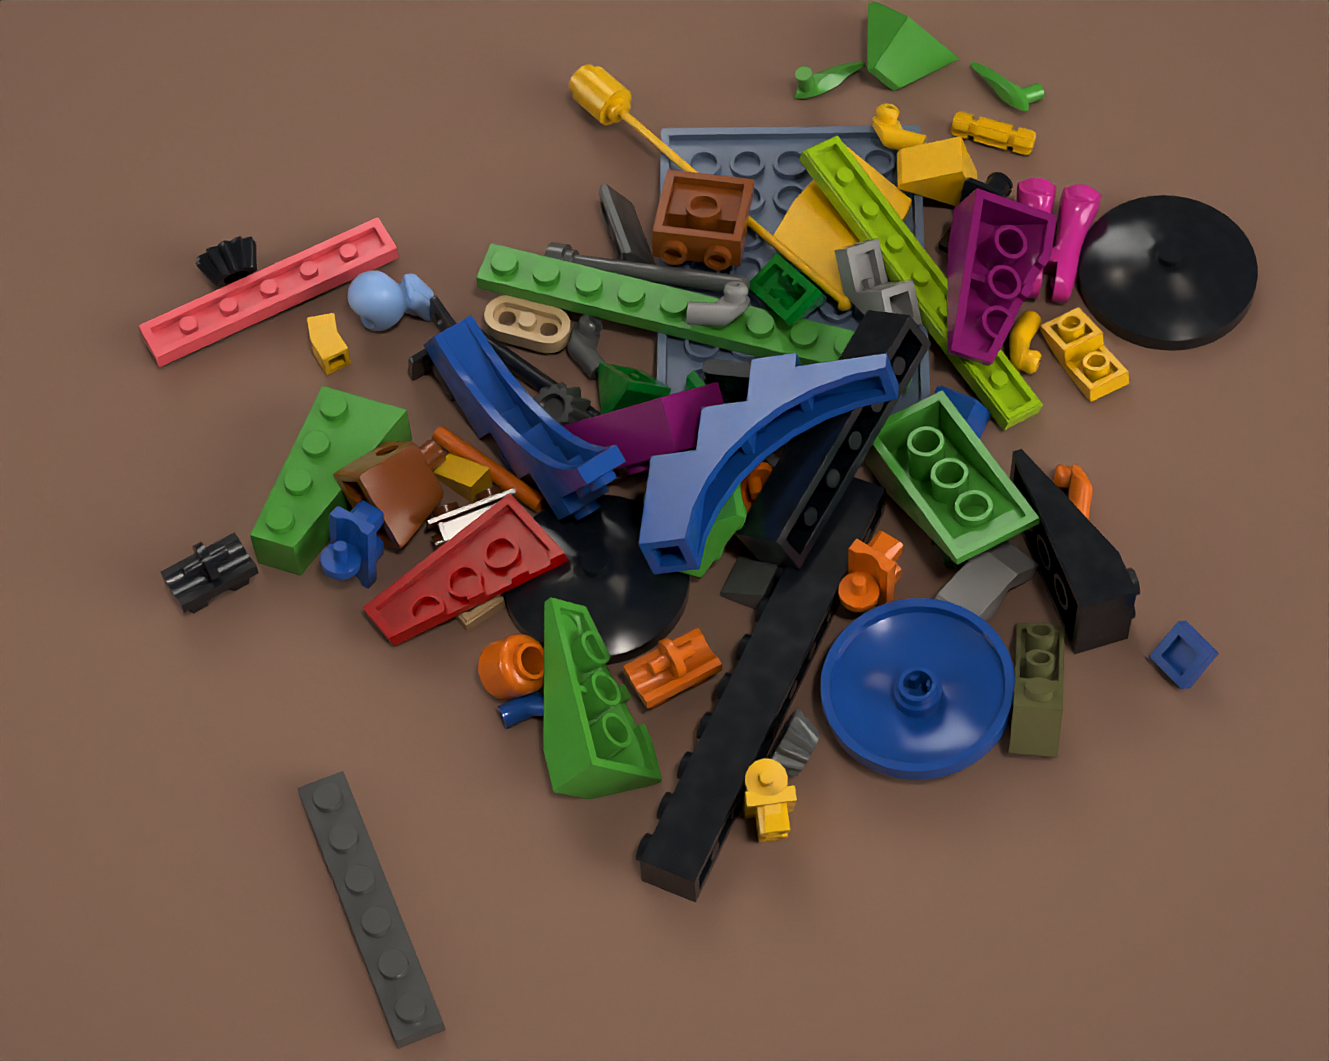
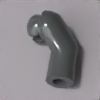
[567,314,607,380]

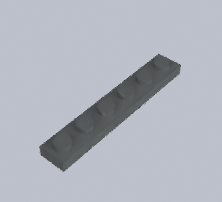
[298,771,445,1049]

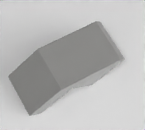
[834,238,922,325]
[935,540,1039,621]

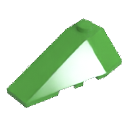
[543,597,662,800]

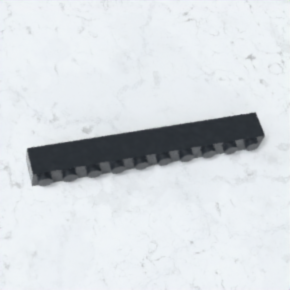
[636,477,886,903]

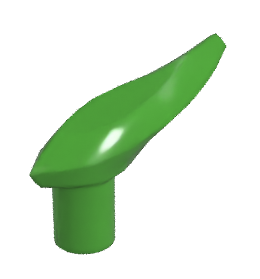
[794,61,866,99]
[970,61,1044,112]

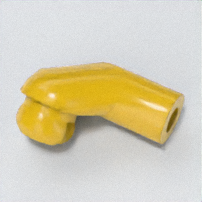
[872,103,927,151]

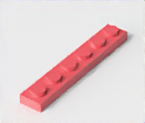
[138,217,399,367]

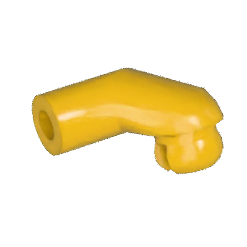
[1009,310,1042,374]

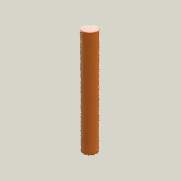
[432,425,547,513]

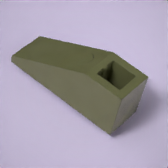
[1009,622,1065,757]

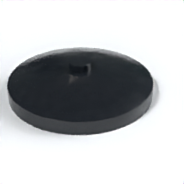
[1077,195,1258,351]
[504,494,690,665]

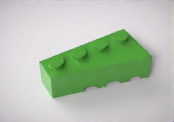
[250,386,412,576]

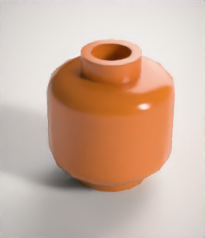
[478,633,544,701]

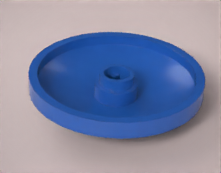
[820,598,1015,780]

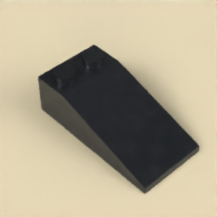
[1010,449,1140,654]

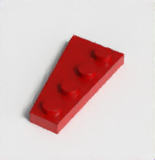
[362,493,569,646]

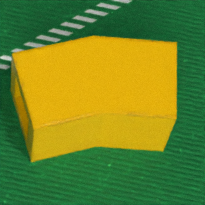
[307,313,351,375]

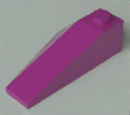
[947,188,1057,366]

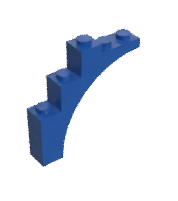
[423,315,626,521]
[638,353,899,574]

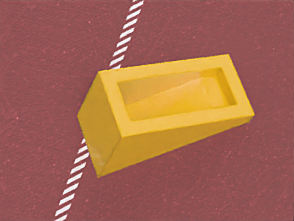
[433,453,493,503]

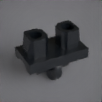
[161,532,259,614]

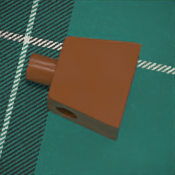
[333,440,446,548]

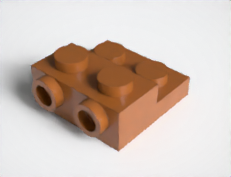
[652,169,755,270]

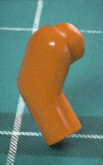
[1053,464,1093,520]

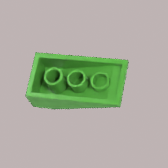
[865,390,1040,565]

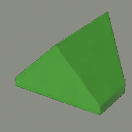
[868,1,960,91]

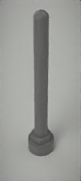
[544,242,750,292]

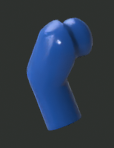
[497,692,544,729]

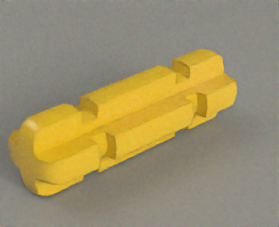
[951,111,1036,155]

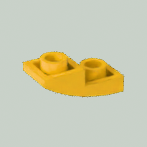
[1040,307,1129,402]

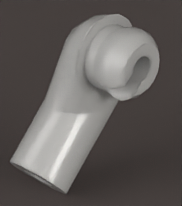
[687,281,750,326]

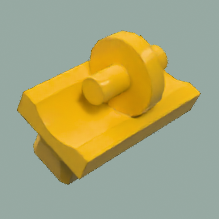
[743,758,797,843]

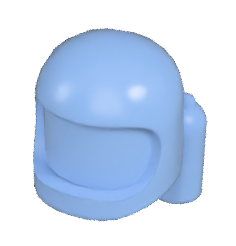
[347,270,434,332]

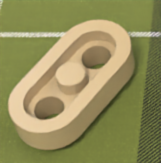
[484,295,571,353]

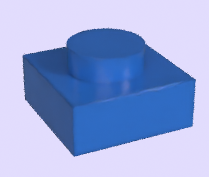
[1149,621,1219,689]

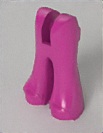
[1016,178,1102,304]

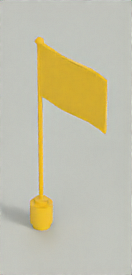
[569,64,912,311]

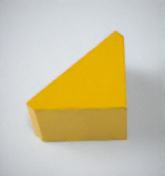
[897,136,978,206]

